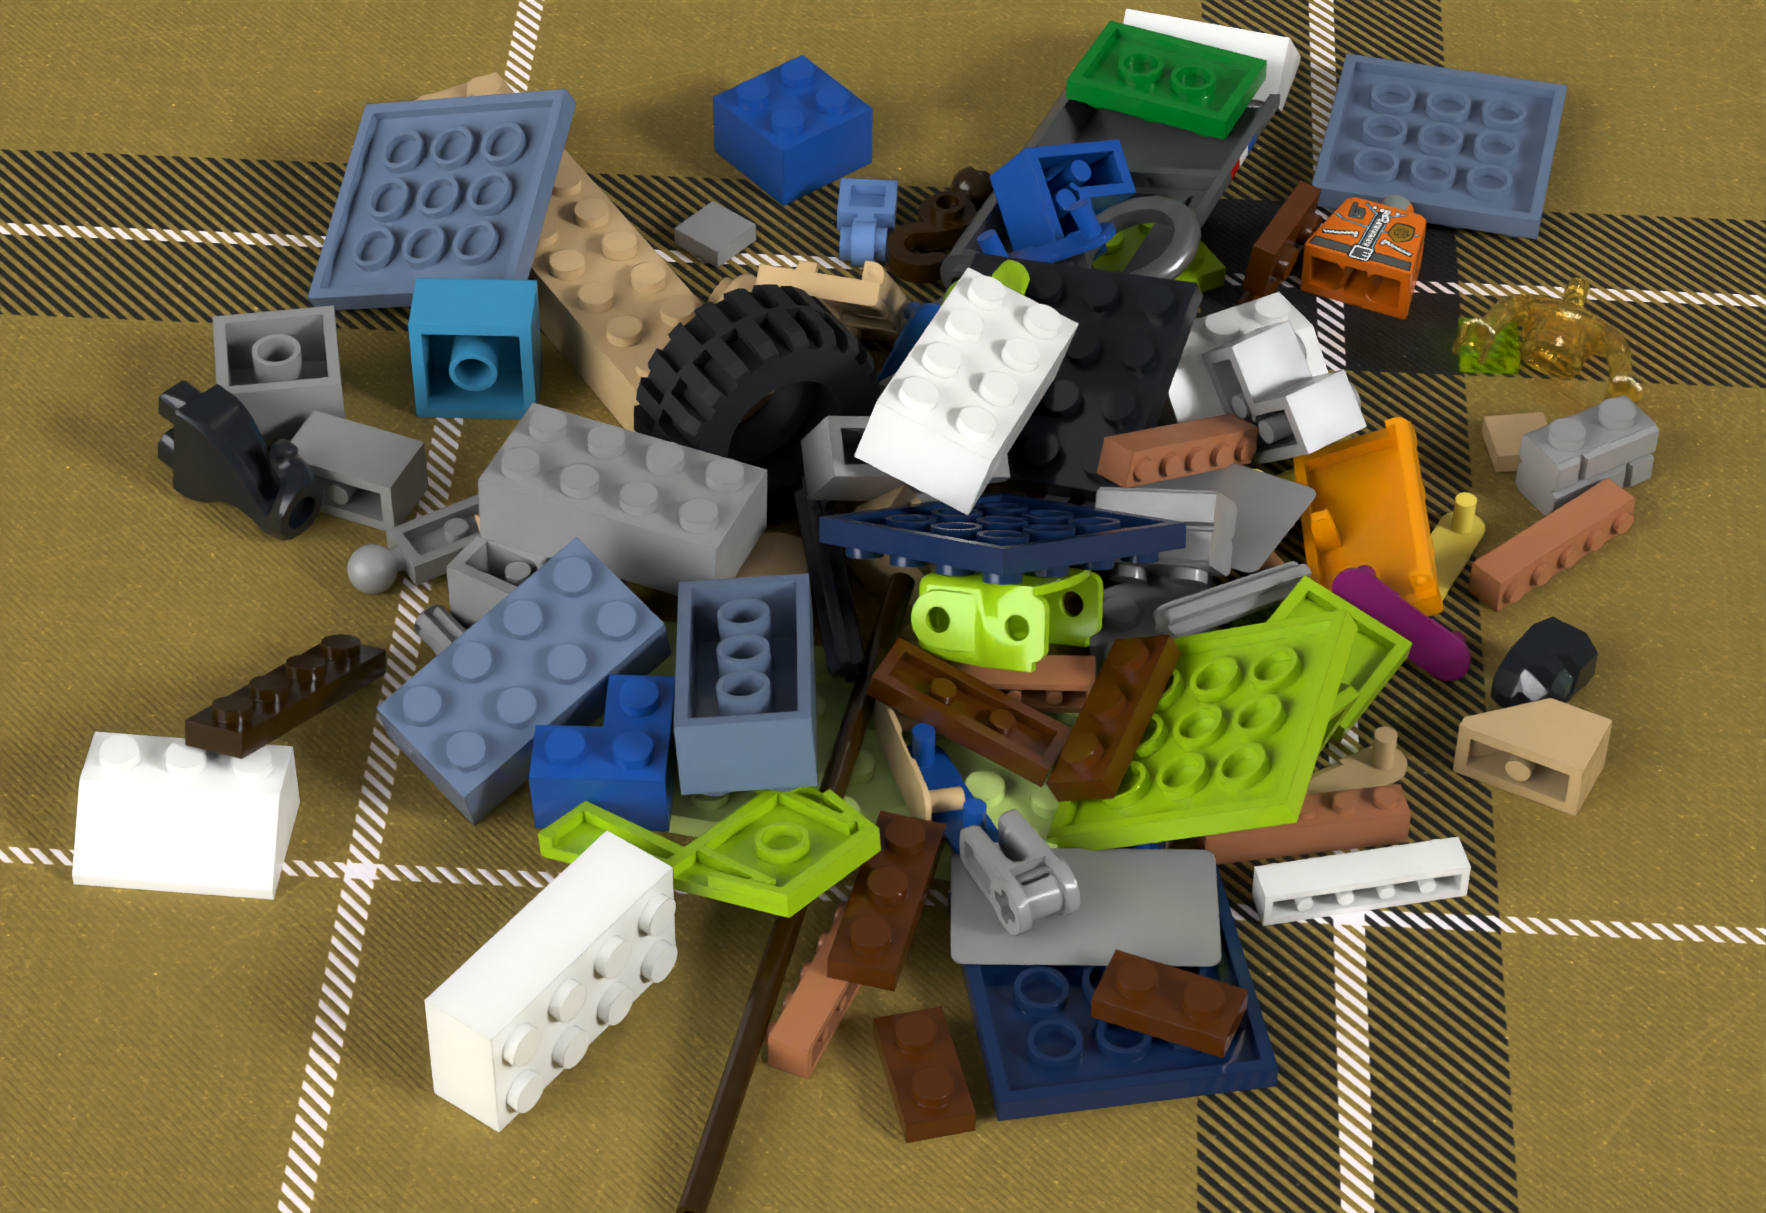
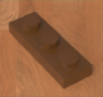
[1046,635,1181,802]
[865,637,1072,788]
[827,811,946,992]

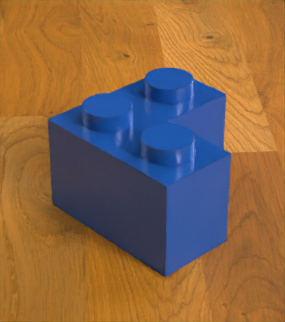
[990,139,1136,261]
[529,674,677,832]

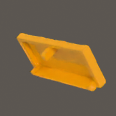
[1293,417,1444,617]

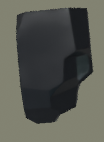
[1490,617,1598,708]

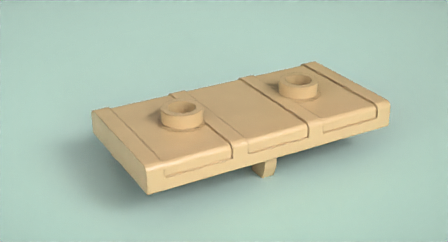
[756,260,911,344]

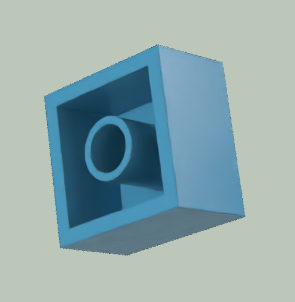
[408,278,543,419]

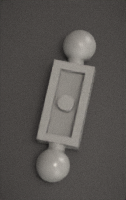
[347,494,480,594]

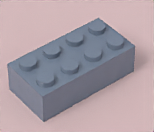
[376,537,672,826]
[674,573,818,796]

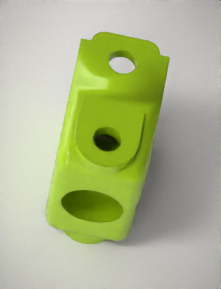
[911,565,1103,672]

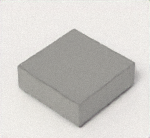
[674,201,756,268]

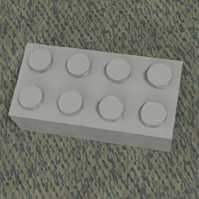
[478,403,767,596]

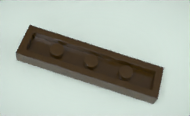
[185,634,386,759]

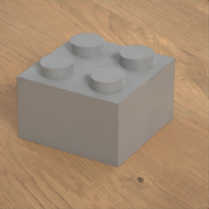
[212,305,345,447]

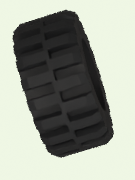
[634,284,880,526]

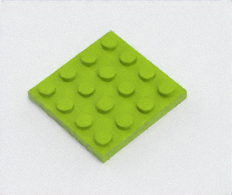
[1046,609,1358,851]

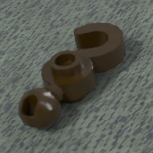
[886,166,994,284]

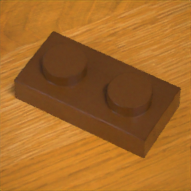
[1090,949,1248,1058]
[873,1006,976,1143]

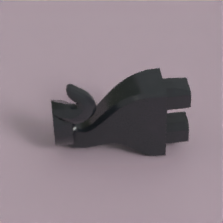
[158,380,323,541]

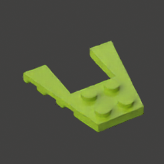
[538,786,881,918]

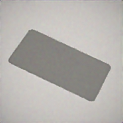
[1044,463,1316,573]
[951,848,1222,967]

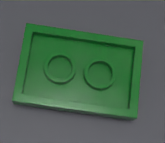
[1066,20,1267,140]

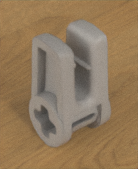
[959,809,1081,936]

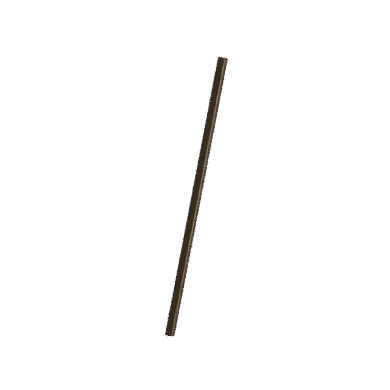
[676,572,915,1213]

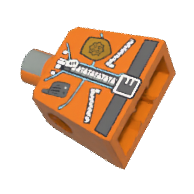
[1300,195,1427,320]

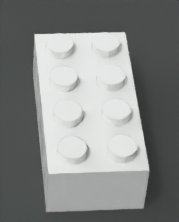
[854,267,1079,515]
[424,830,678,1132]

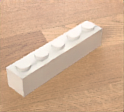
[1252,837,1471,926]

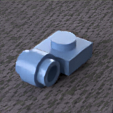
[837,178,898,267]

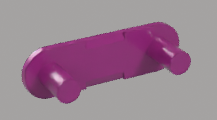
[1332,565,1471,681]

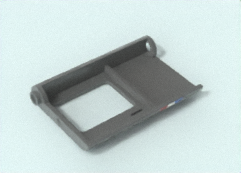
[940,87,1280,289]

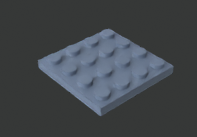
[1312,54,1567,239]
[307,89,577,310]

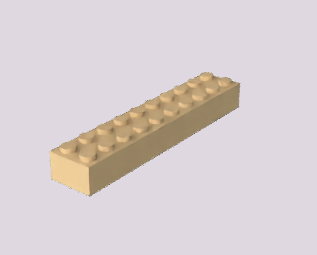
[413,72,775,432]

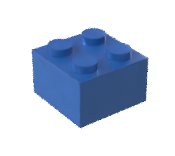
[713,55,873,206]

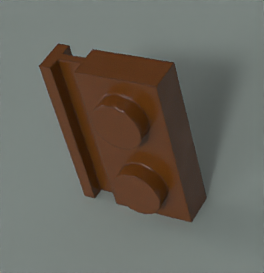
[1237,180,1322,305]

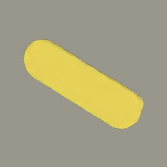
[1431,492,1485,601]

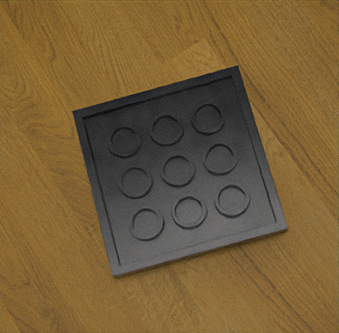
[970,253,1203,502]

